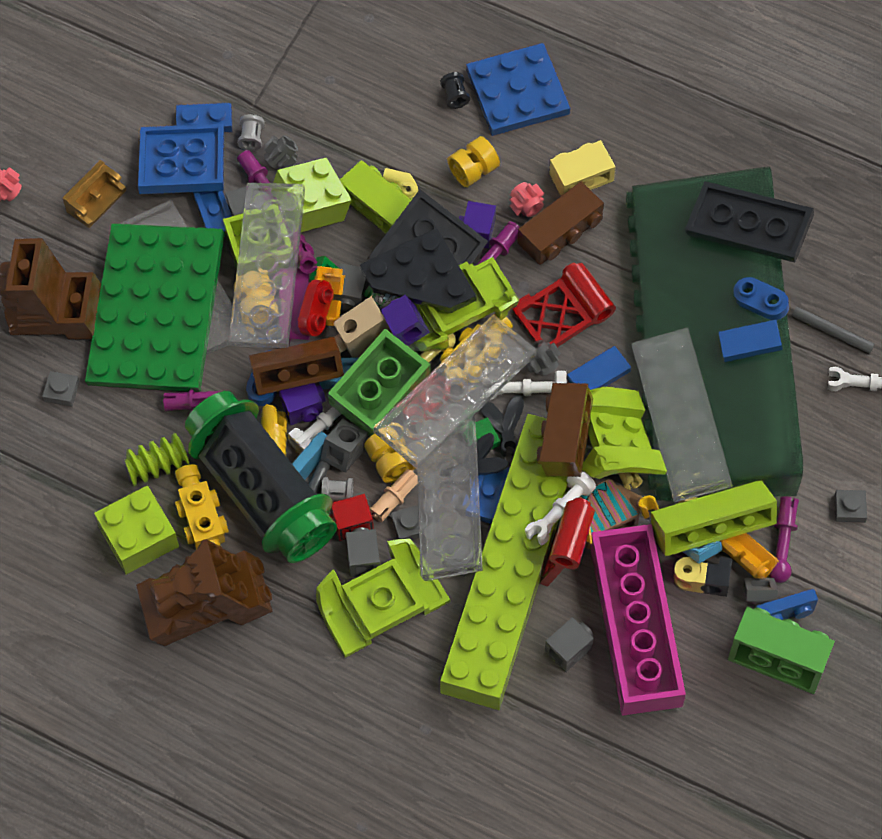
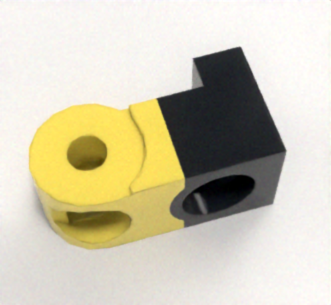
[673,557,732,597]

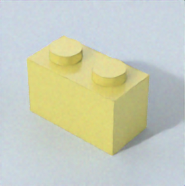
[549,140,615,196]

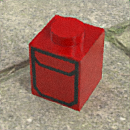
[329,494,374,541]

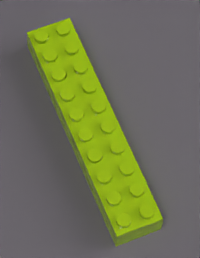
[440,414,569,710]

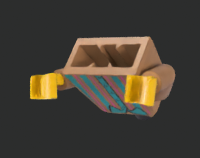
[579,473,659,549]

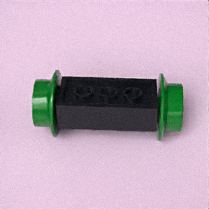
[185,391,337,563]

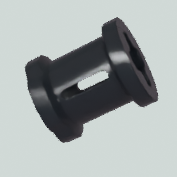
[440,72,470,109]

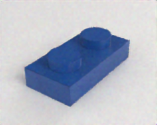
[176,103,232,132]
[193,191,232,237]
[466,467,510,524]
[756,588,818,620]

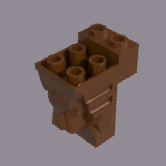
[0,238,101,340]
[136,539,273,646]

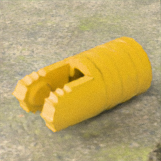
[261,404,287,456]

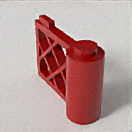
[513,263,616,347]
[540,498,595,587]

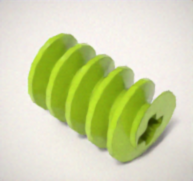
[124,433,189,487]

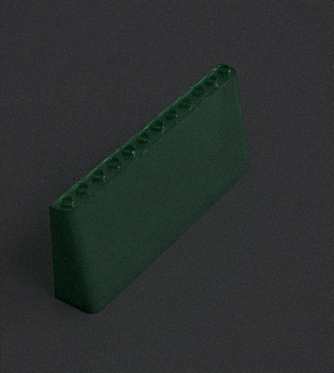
[626,167,803,501]

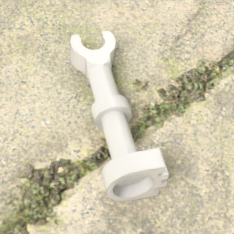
[828,367,882,391]
[482,371,567,400]
[288,407,341,454]
[525,472,596,545]

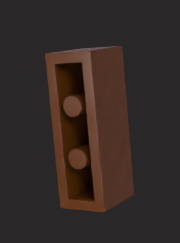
[517,181,604,265]
[249,337,344,395]
[537,383,593,477]

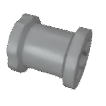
[237,114,265,151]
[321,477,353,501]

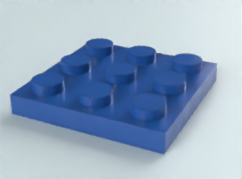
[466,43,570,136]
[138,124,224,194]

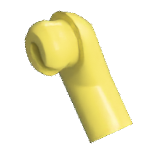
[383,168,418,198]

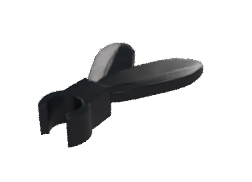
[480,395,524,457]
[440,433,508,490]

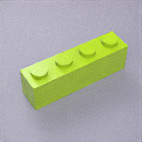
[340,160,412,233]
[651,480,777,556]

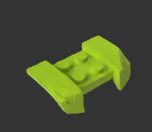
[414,257,520,352]
[582,387,667,479]
[316,539,451,658]

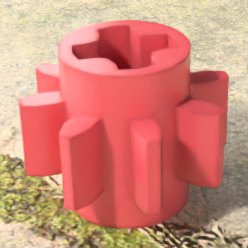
[0,167,22,202]
[510,182,544,217]

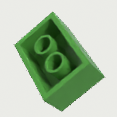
[328,329,431,437]
[728,607,835,694]

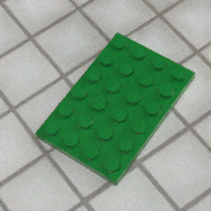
[85,224,224,392]

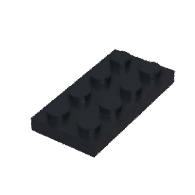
[685,181,814,263]

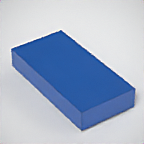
[718,320,783,362]
[567,346,631,390]

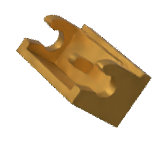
[63,160,127,228]

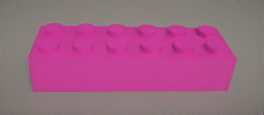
[590,524,686,716]

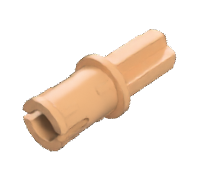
[370,469,419,522]

